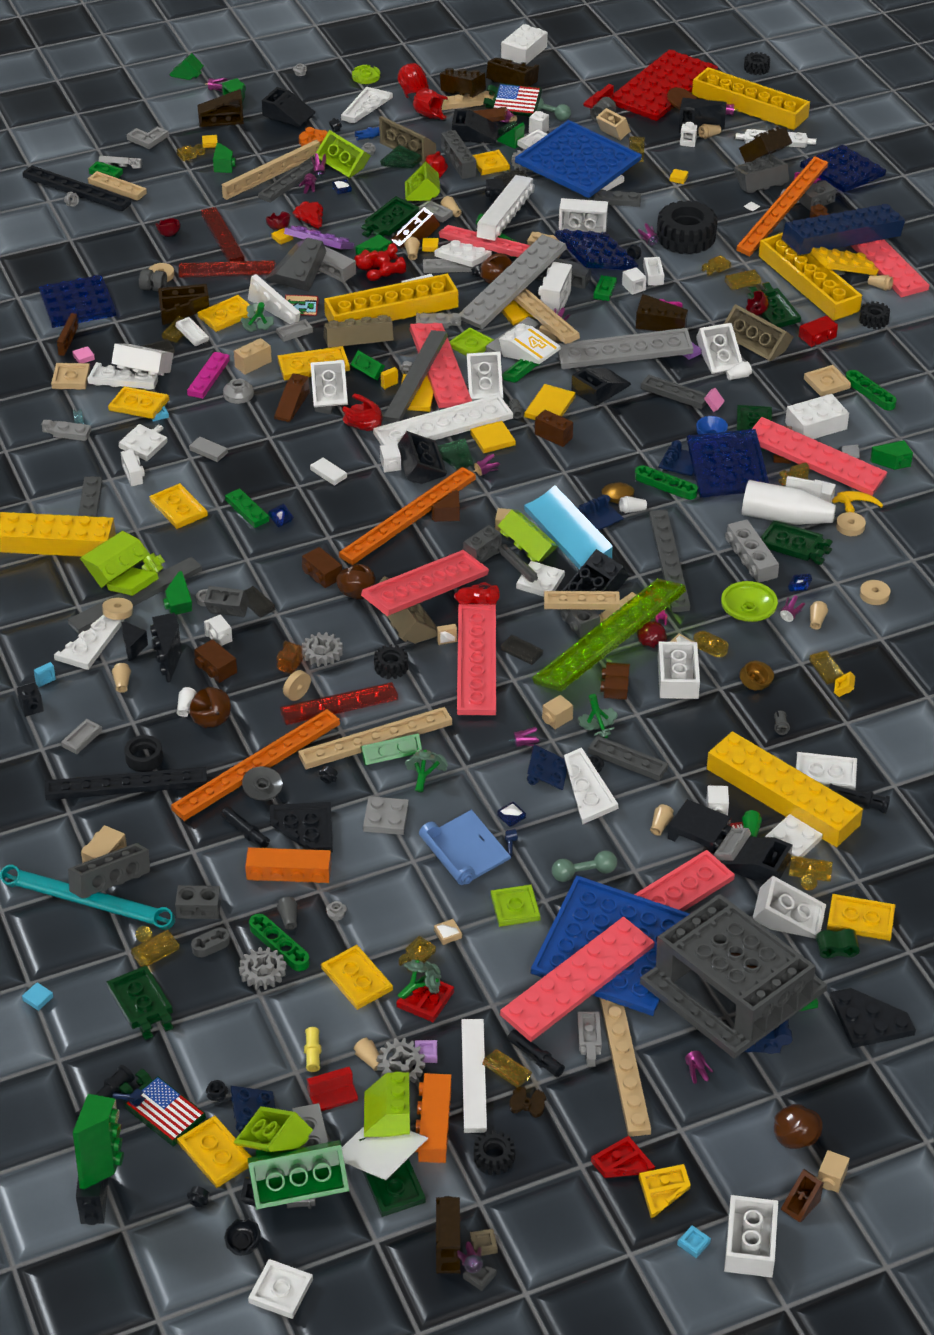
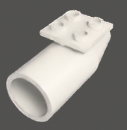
[742,476,836,525]

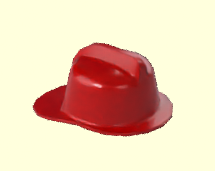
[425,151,448,178]

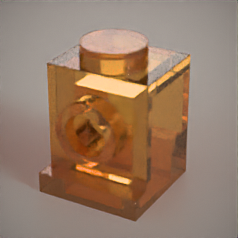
[277,641,303,674]

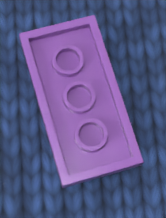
[284,225,354,249]

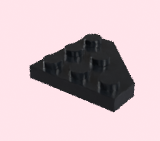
[270,802,333,853]
[830,988,916,1048]

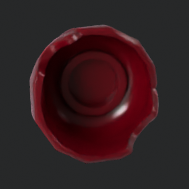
[266,211,291,231]
[155,218,181,237]
[746,290,769,316]
[637,621,667,648]

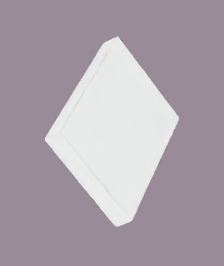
[796,752,857,790]

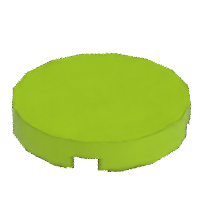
[352,65,380,84]

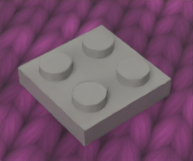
[363,796,409,835]

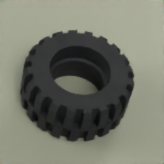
[657,200,718,254]

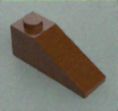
[391,207,440,248]
[274,373,310,422]

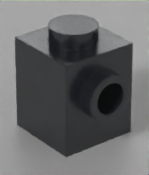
[485,178,506,203]
[17,682,44,717]

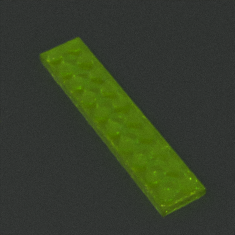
[532,578,686,692]

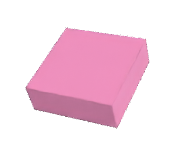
[72,346,95,363]
[704,388,724,412]

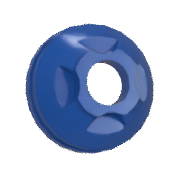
[696,416,728,442]

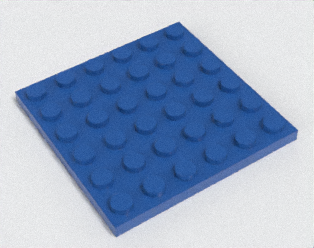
[515,120,642,198]
[530,875,690,1016]

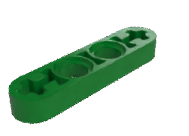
[846,370,897,410]
[635,465,698,500]
[249,914,310,971]

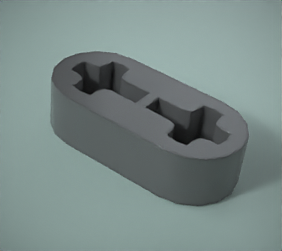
[191,927,230,958]

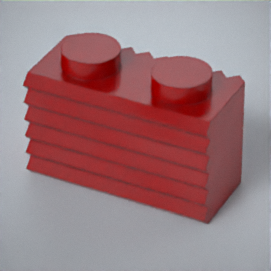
[798,315,838,347]

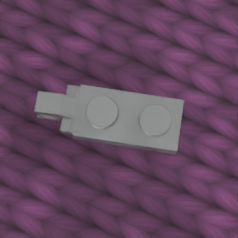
[99,156,142,168]
[416,313,461,329]
[41,420,91,441]
[577,1011,602,1067]

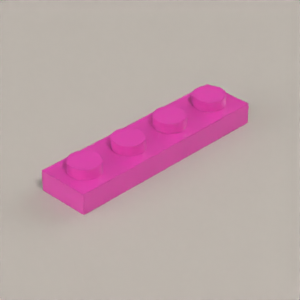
[187,352,230,399]

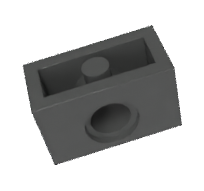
[799,180,836,210]

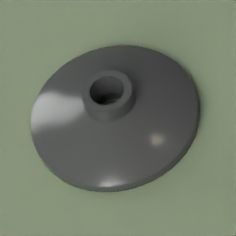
[242,766,283,801]

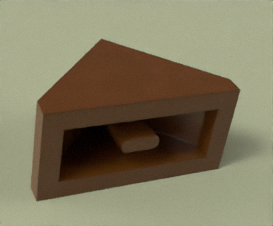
[432,490,460,522]
[781,1169,824,1222]

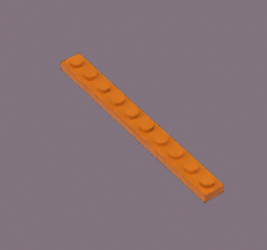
[736,156,828,257]
[339,467,476,565]
[171,709,340,821]

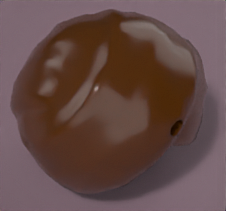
[480,253,512,284]
[336,564,376,600]
[189,687,231,728]
[774,1104,823,1149]

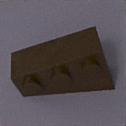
[486,58,539,86]
[440,68,486,98]
[197,89,244,127]
[739,127,793,163]
[158,284,209,325]
[636,294,688,331]

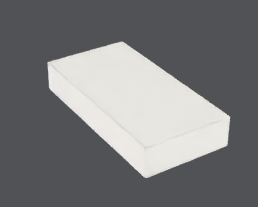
[175,317,209,346]
[310,458,347,486]

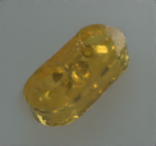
[693,631,729,657]

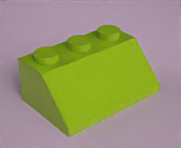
[314,130,371,178]
[405,161,440,201]
[498,509,559,562]
[80,531,150,588]
[364,1072,410,1137]
[233,1106,313,1152]

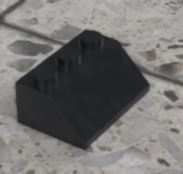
[397,431,447,484]

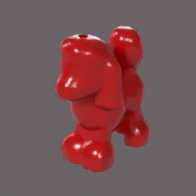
[354,243,406,281]

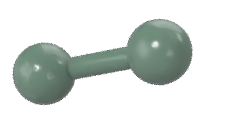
[537,97,571,121]
[552,850,617,882]

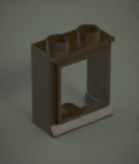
[436,1196,460,1273]

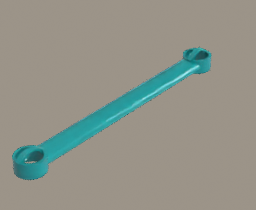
[0,864,175,930]

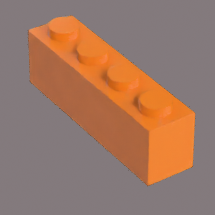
[245,847,332,883]
[415,1073,451,1163]

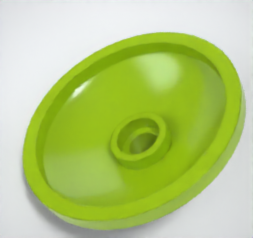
[721,581,778,622]

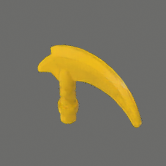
[832,491,883,513]

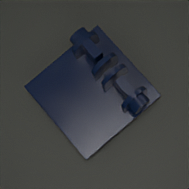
[658,440,702,476]
[577,494,624,531]
[527,744,567,790]
[231,1086,276,1133]

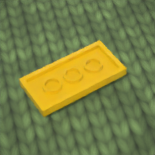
[810,247,879,275]
[277,346,350,380]

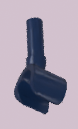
[505,829,518,857]
[113,1088,146,1107]

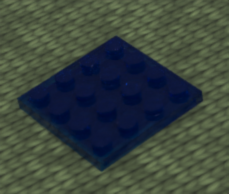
[800,145,886,192]
[554,229,638,270]
[39,275,116,328]
[686,429,769,498]

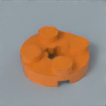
[299,127,328,147]

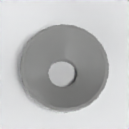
[223,378,254,404]

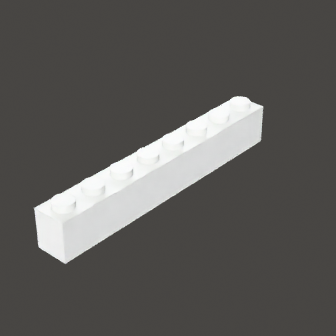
[477,175,535,241]

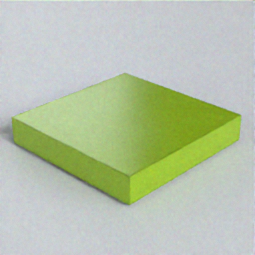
[449,328,494,356]
[106,567,159,596]
[491,884,540,927]

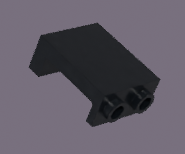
[668,799,732,855]

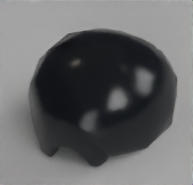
[224,1218,261,1256]

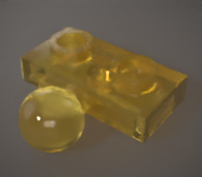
[789,856,833,891]
[131,926,179,967]

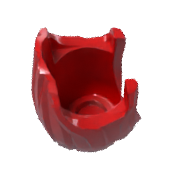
[398,63,429,98]
[413,88,448,120]
[342,394,383,431]

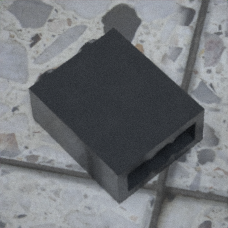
[76,1177,109,1225]

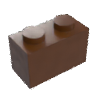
[535,410,573,447]
[302,547,342,588]
[194,639,237,683]

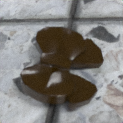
[509,1087,546,1118]

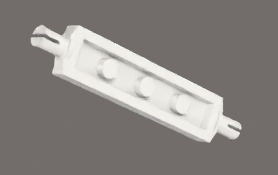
[735,129,816,148]

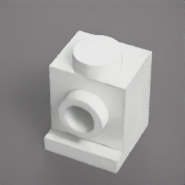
[680,122,697,147]
[204,614,232,646]

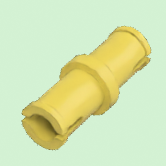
[304,1027,322,1072]

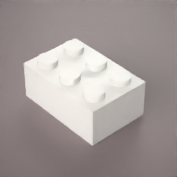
[501,24,548,65]
[559,198,608,238]
[538,262,572,315]
[111,343,173,376]
[785,394,849,439]
[658,642,700,699]
[724,1195,778,1278]

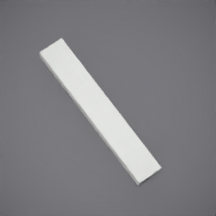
[462,1019,487,1133]

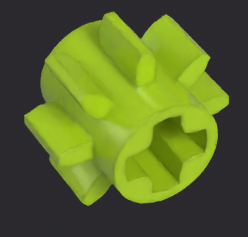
[141,553,165,573]

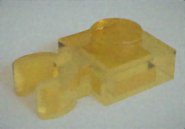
[177,144,205,161]
[702,255,731,275]
[778,463,809,485]
[399,936,436,972]

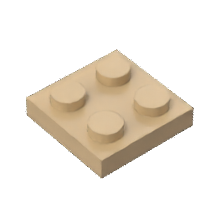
[51,363,90,390]
[804,365,851,397]

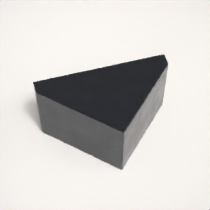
[121,622,148,661]

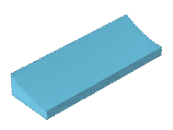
[524,485,613,569]

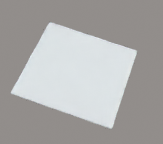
[342,1127,428,1180]

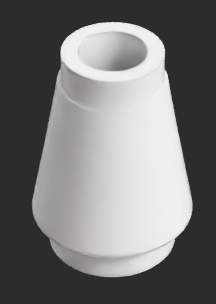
[726,361,752,381]
[619,496,647,514]
[177,687,197,717]

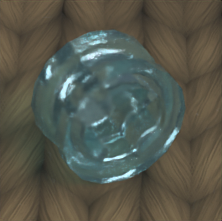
[73,409,84,424]

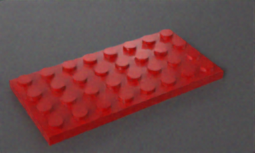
[609,49,718,121]

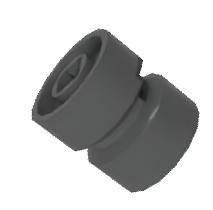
[590,97,616,123]
[139,269,167,292]

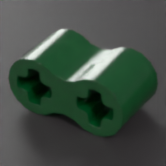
[816,929,860,959]

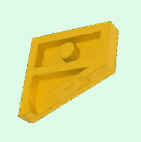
[639,1164,691,1218]

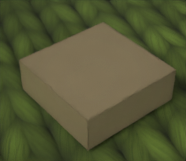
[470,1229,498,1256]

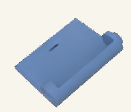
[419,809,511,885]

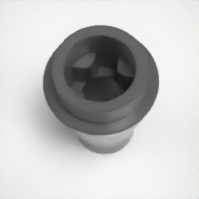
[277,897,298,930]

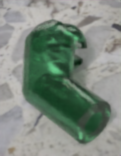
[498,121,519,135]

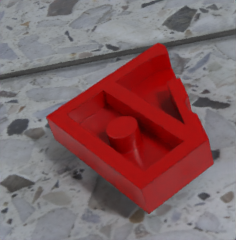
[396,981,454,1023]
[591,1136,655,1178]

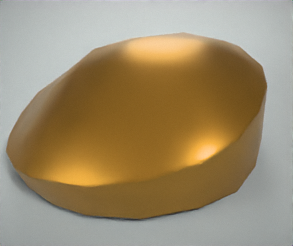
[602,482,634,504]
[740,661,774,690]

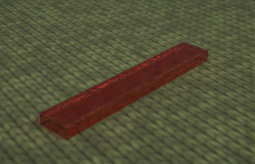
[201,207,245,264]
[179,260,275,277]
[280,682,398,725]

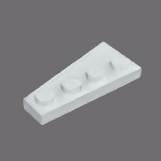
[341,87,393,123]
[248,274,301,324]
[88,362,158,390]
[54,615,124,670]
[564,747,619,825]

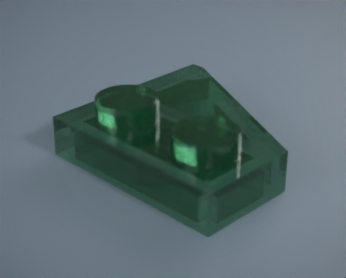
[380,145,422,168]
[438,439,474,470]

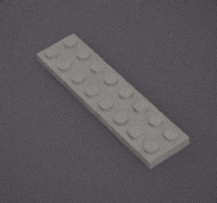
[459,234,567,329]
[557,328,693,369]

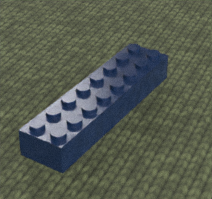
[782,204,905,255]

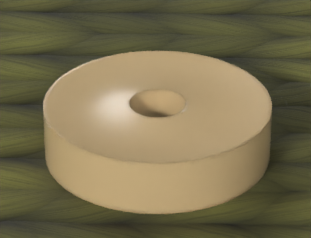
[149,263,174,282]
[836,512,866,536]
[860,580,890,605]
[103,598,133,620]
[283,670,311,701]

